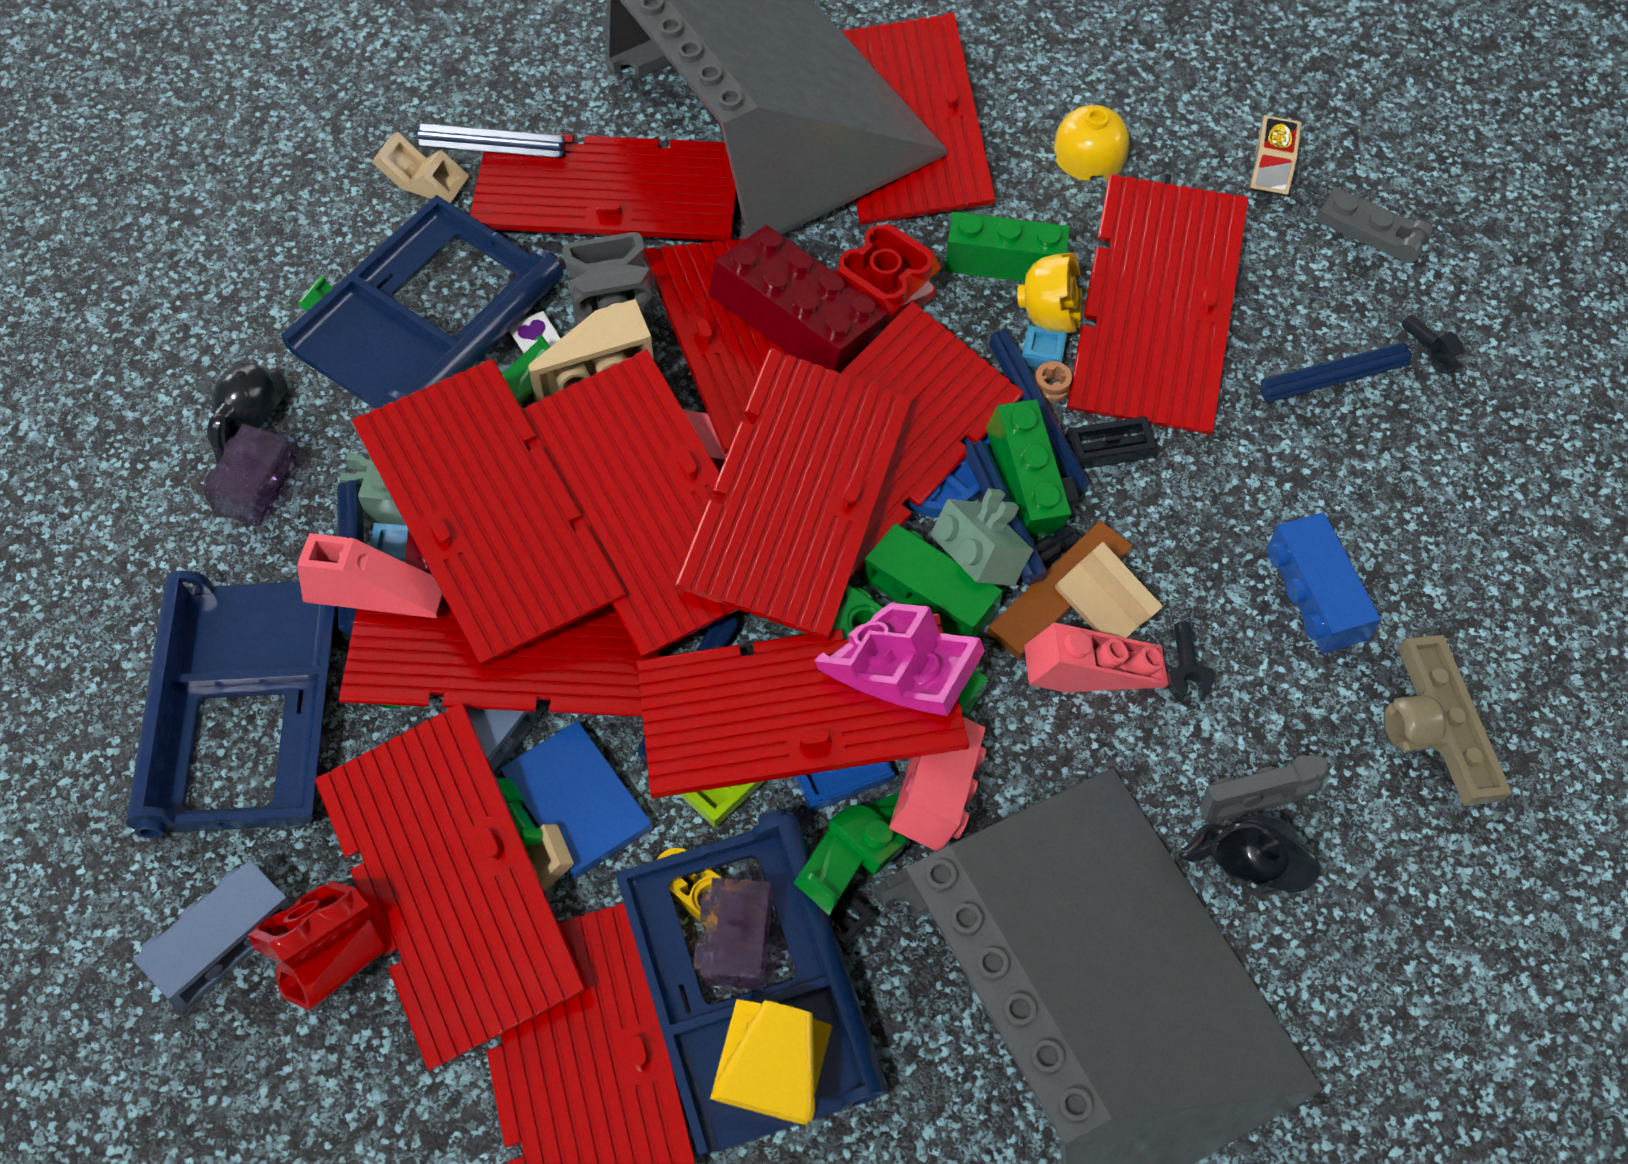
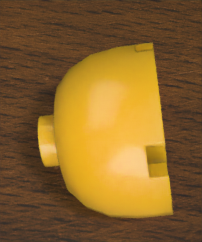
[1054,105,1129,181]
[1017,252,1083,333]

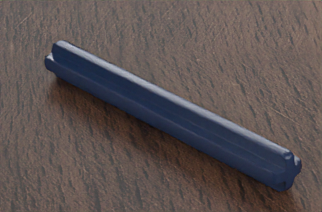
[989,329,1089,495]

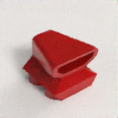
[833,223,941,325]
[248,881,385,1011]

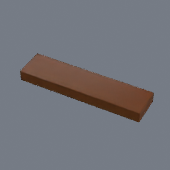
[987,520,1133,661]

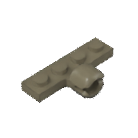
[1383,635,1512,806]

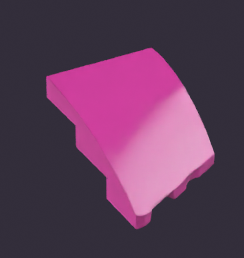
[815,603,985,716]

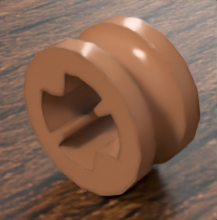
[1035,361,1072,402]

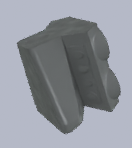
[562,232,655,329]

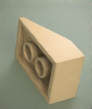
[528,299,654,402]

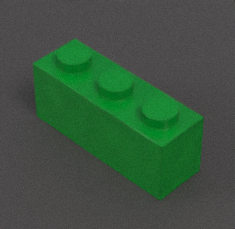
[945,211,1070,282]
[986,399,1071,538]
[864,523,1003,638]

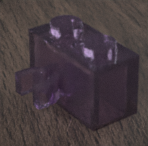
[202,423,297,527]
[694,878,774,990]

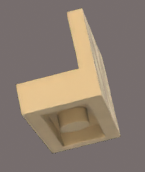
[1055,542,1163,638]

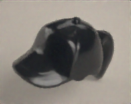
[207,363,287,466]
[1179,815,1321,893]

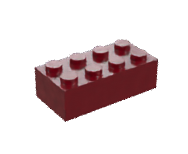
[708,224,890,374]

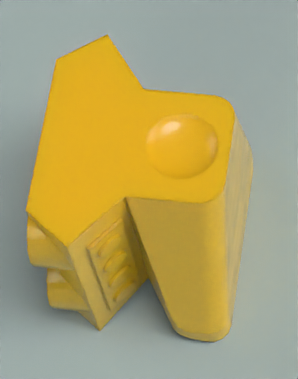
[710,999,832,1125]

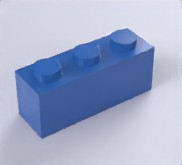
[1267,512,1381,654]

